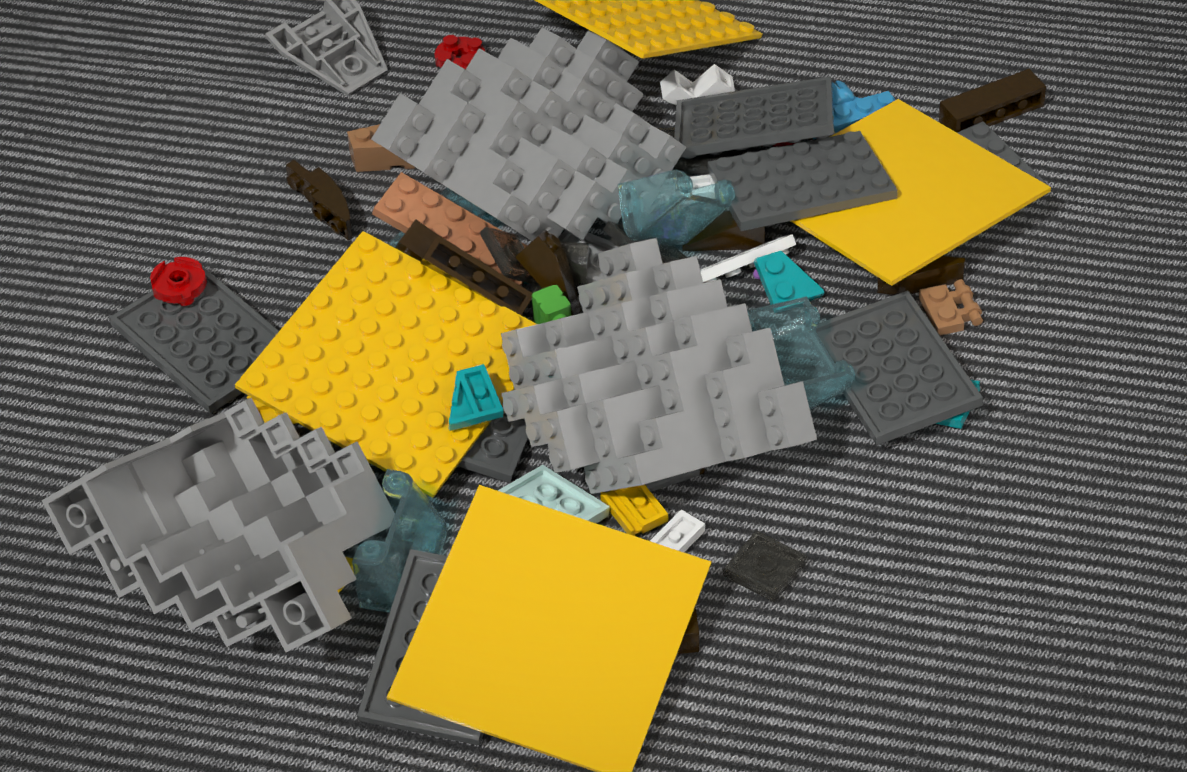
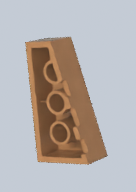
[347,124,415,172]

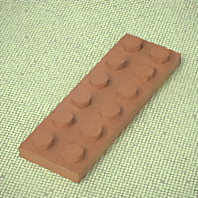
[372,172,530,286]

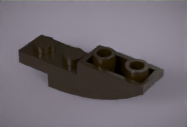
[286,160,353,241]

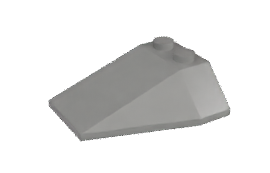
[265,0,388,96]

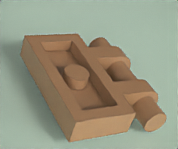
[919,279,983,335]

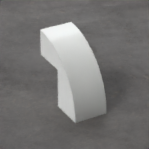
[660,64,735,105]

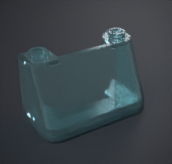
[618,170,735,246]
[747,297,855,411]
[352,469,447,613]

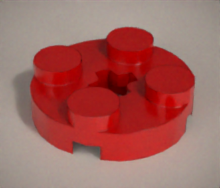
[434,35,485,70]
[150,257,207,306]

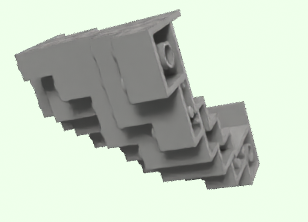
[371,27,686,241]
[501,238,817,494]
[41,398,399,652]

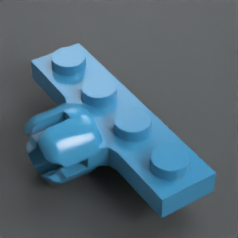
[813,80,896,139]

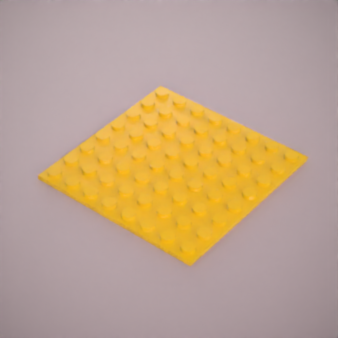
[535,0,763,59]
[791,99,1051,286]
[235,231,537,498]
[387,485,711,772]

